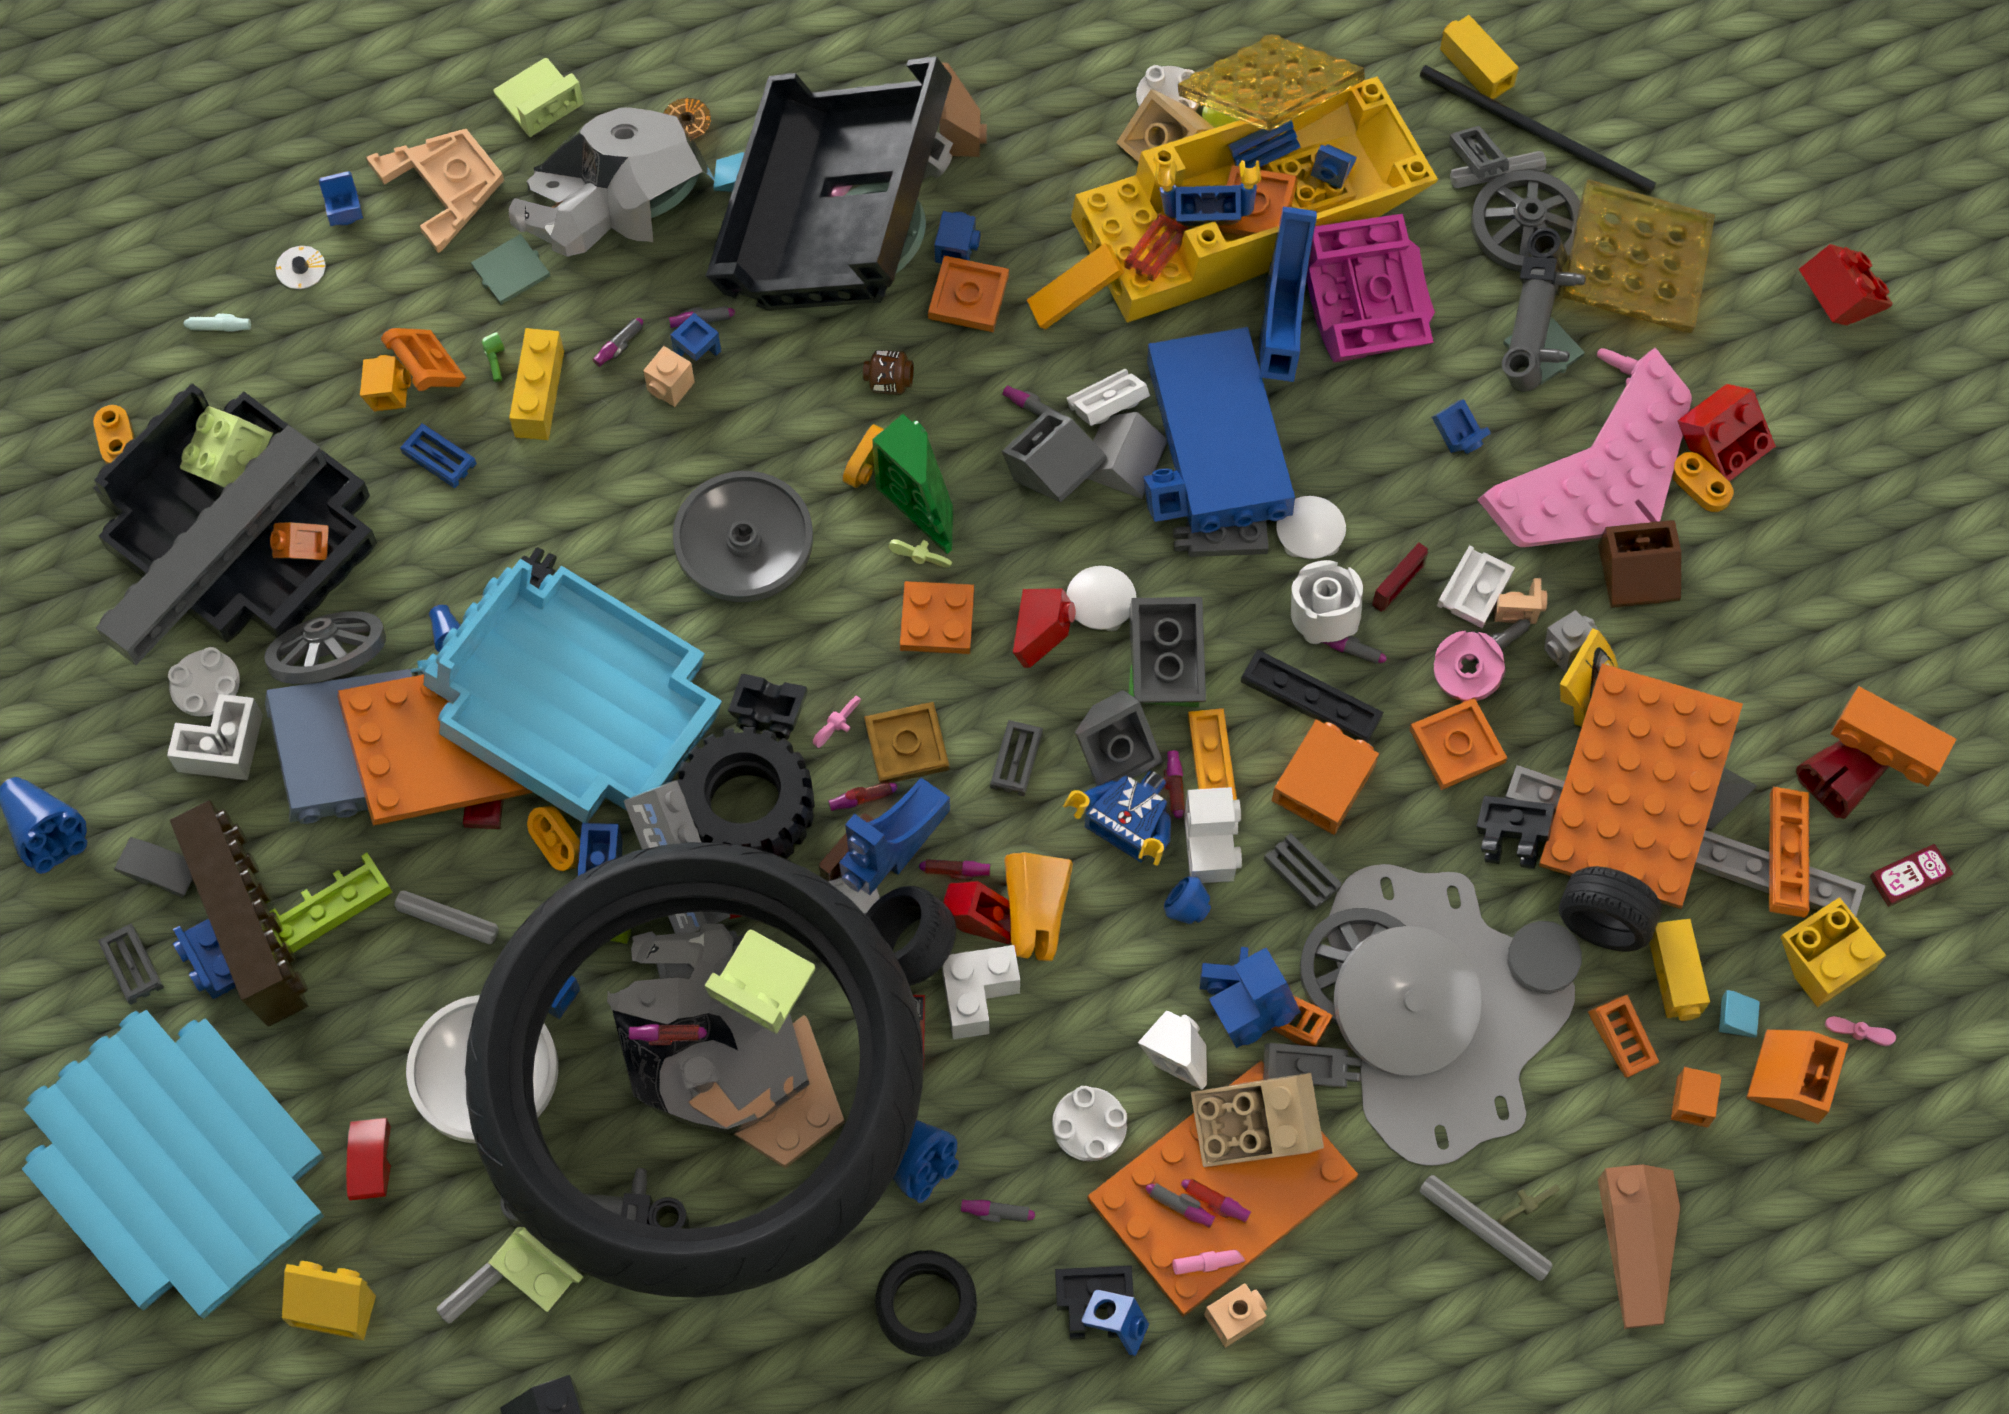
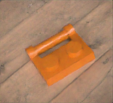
[381,328,466,391]

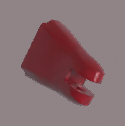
[1795,740,1890,819]

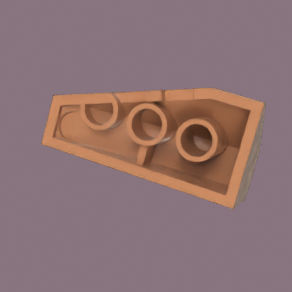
[1598,1164,1680,1329]

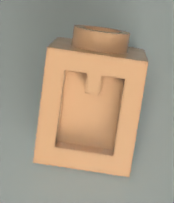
[1494,578,1547,624]

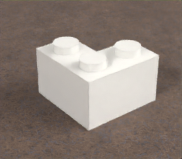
[167,694,263,780]
[1184,787,1242,883]
[942,945,1020,1039]

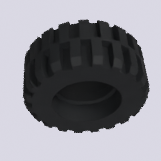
[677,727,815,859]

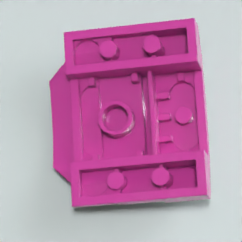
[1307,214,1435,362]

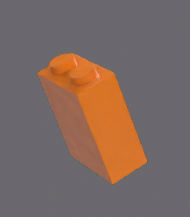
[1272,719,1379,835]

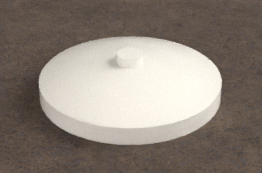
[406,995,558,1143]

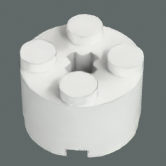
[1291,560,1363,644]

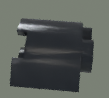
[728,674,808,740]

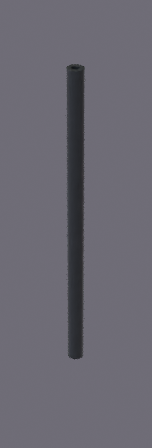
[1419,65,1656,194]

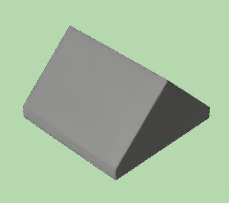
[1087,412,1168,499]

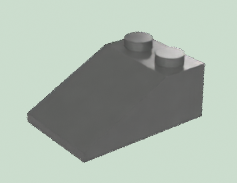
[1129,597,1206,703]

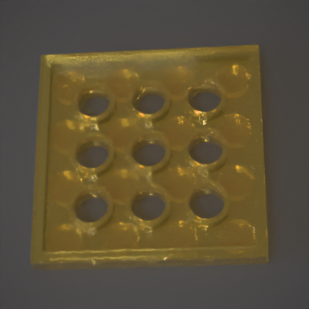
[1177,34,1365,131]
[1562,179,1715,334]

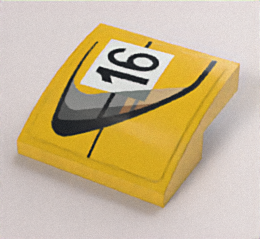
[1560,628,1618,727]

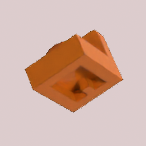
[270,522,328,560]

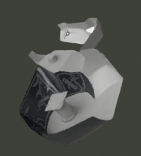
[509,108,721,257]
[607,924,810,1135]

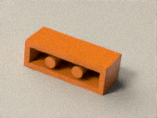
[1831,686,1956,787]

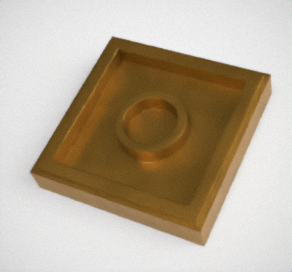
[864,702,950,785]

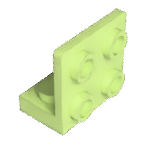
[494,58,584,137]
[180,406,273,488]
[705,929,815,1034]
[488,1227,583,1312]

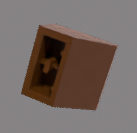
[1598,520,1681,608]

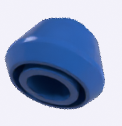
[1164,877,1211,924]

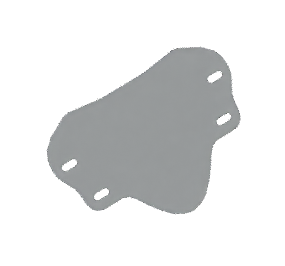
[1327,864,1575,1165]

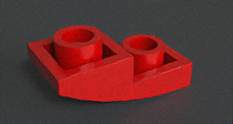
[346,1118,391,1201]

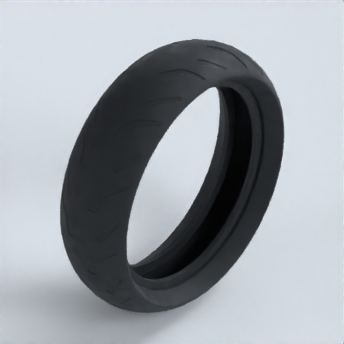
[465,842,924,1298]

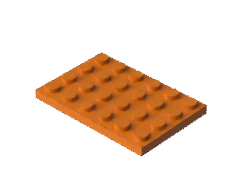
[1539,664,1743,909]

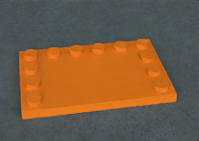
[337,674,534,826]
[1087,1061,1358,1317]

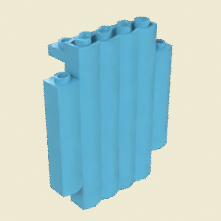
[422,559,722,823]
[22,1010,325,1319]

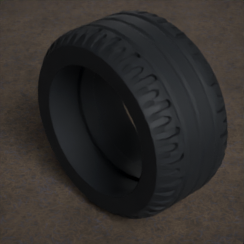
[1559,866,1662,952]
[866,885,956,986]
[875,1250,977,1357]

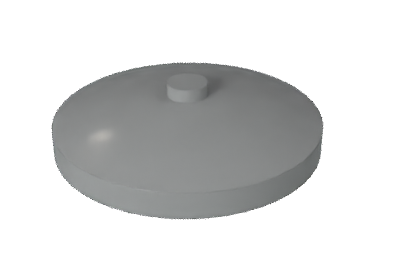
[1334,926,1482,1076]

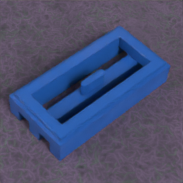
[1228,116,1301,168]
[400,423,477,488]

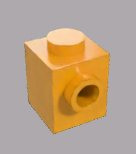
[360,355,411,412]

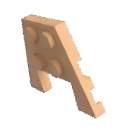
[366,129,504,253]
[689,1015,845,1168]

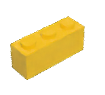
[509,328,564,440]

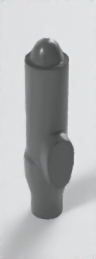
[1474,619,1530,664]

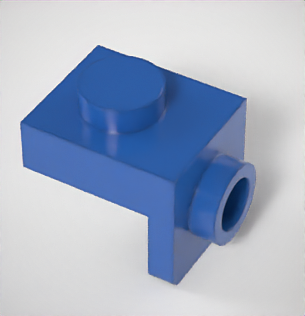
[319,171,363,226]
[1432,399,1491,454]
[1199,947,1248,995]

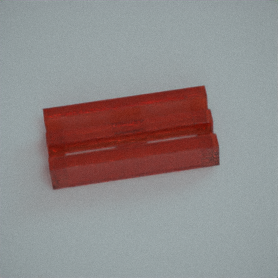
[1124,214,1189,282]

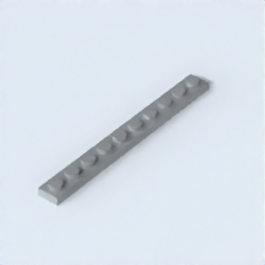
[1505,765,1865,917]

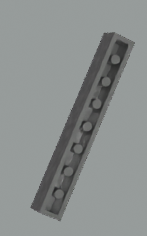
[96,425,326,665]

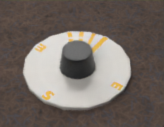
[275,246,326,290]

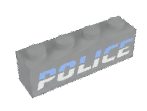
[623,780,730,934]

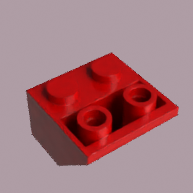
[1799,244,1893,326]
[1677,384,1776,482]

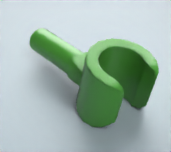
[482,332,505,382]

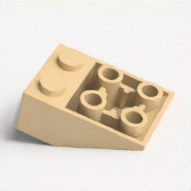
[1191,1073,1324,1167]

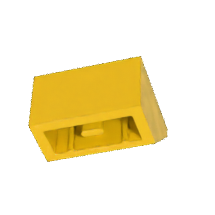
[1780,897,1886,1007]
[282,1261,376,1340]

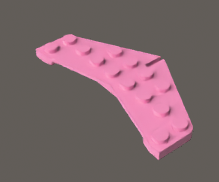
[1477,348,1692,547]

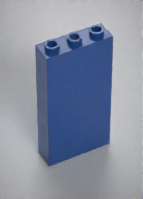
[1147,327,1295,533]

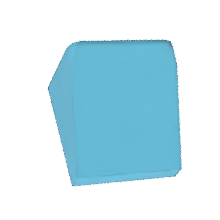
[713,152,745,192]
[1719,990,1760,1038]

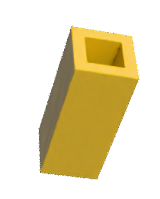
[1440,15,1519,99]
[1649,919,1710,1021]

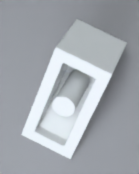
[1138,1010,1207,1090]

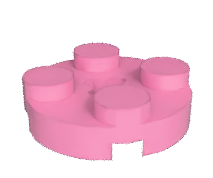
[1434,631,1506,702]

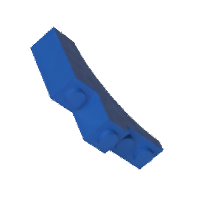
[1259,206,1317,382]
[839,778,950,895]

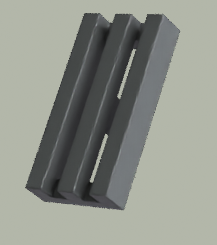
[1450,126,1509,179]
[990,720,1043,797]
[1264,833,1341,910]
[98,923,164,1005]

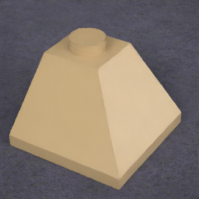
[1116,89,1214,163]

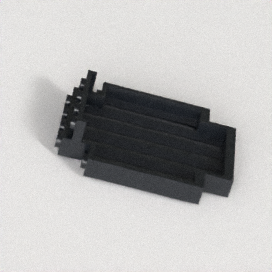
[93,383,377,643]

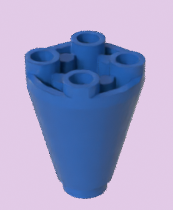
[0,777,87,874]
[893,1120,959,1203]

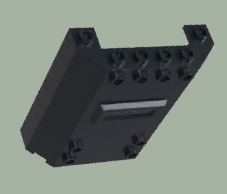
[706,57,952,310]

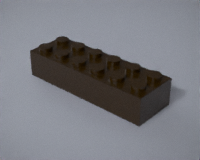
[170,800,309,1027]

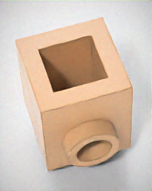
[643,346,695,407]
[1204,1283,1267,1348]

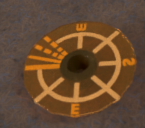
[663,98,711,139]

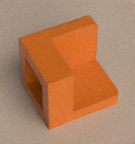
[1671,1067,1721,1128]

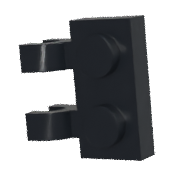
[1476,796,1556,869]
[1055,1266,1134,1340]

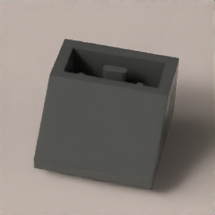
[1002,409,1107,503]

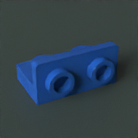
[173,919,236,999]

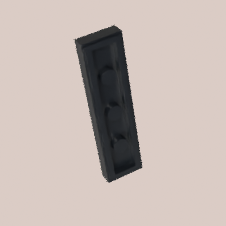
[1241,649,1384,743]

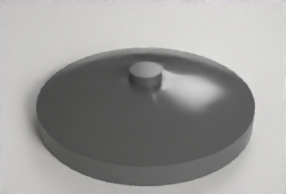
[673,471,813,602]

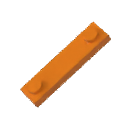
[1769,786,1809,918]

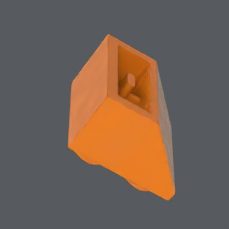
[1746,1029,1848,1124]

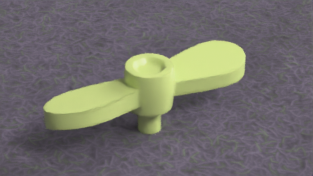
[889,539,952,568]

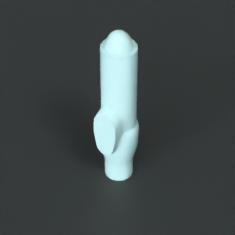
[183,314,251,332]

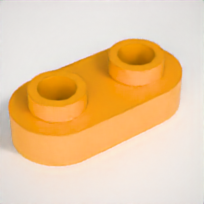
[93,405,135,464]
[843,424,884,488]
[1672,452,1734,512]
[527,806,580,871]

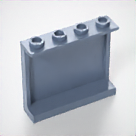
[265,669,412,824]

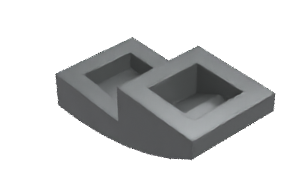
[114,837,193,898]

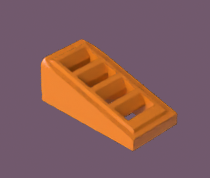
[1588,995,1659,1078]
[1272,996,1333,1047]

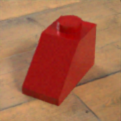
[1013,588,1076,668]
[943,881,1011,945]

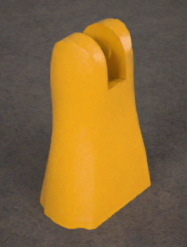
[1004,852,1073,961]

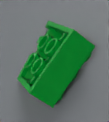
[872,414,953,554]

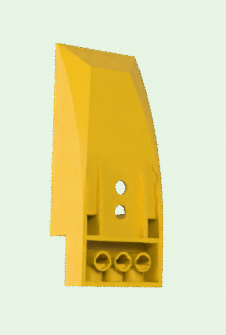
[1071,76,1438,323]

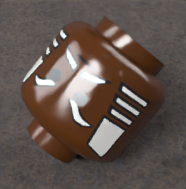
[863,350,914,395]

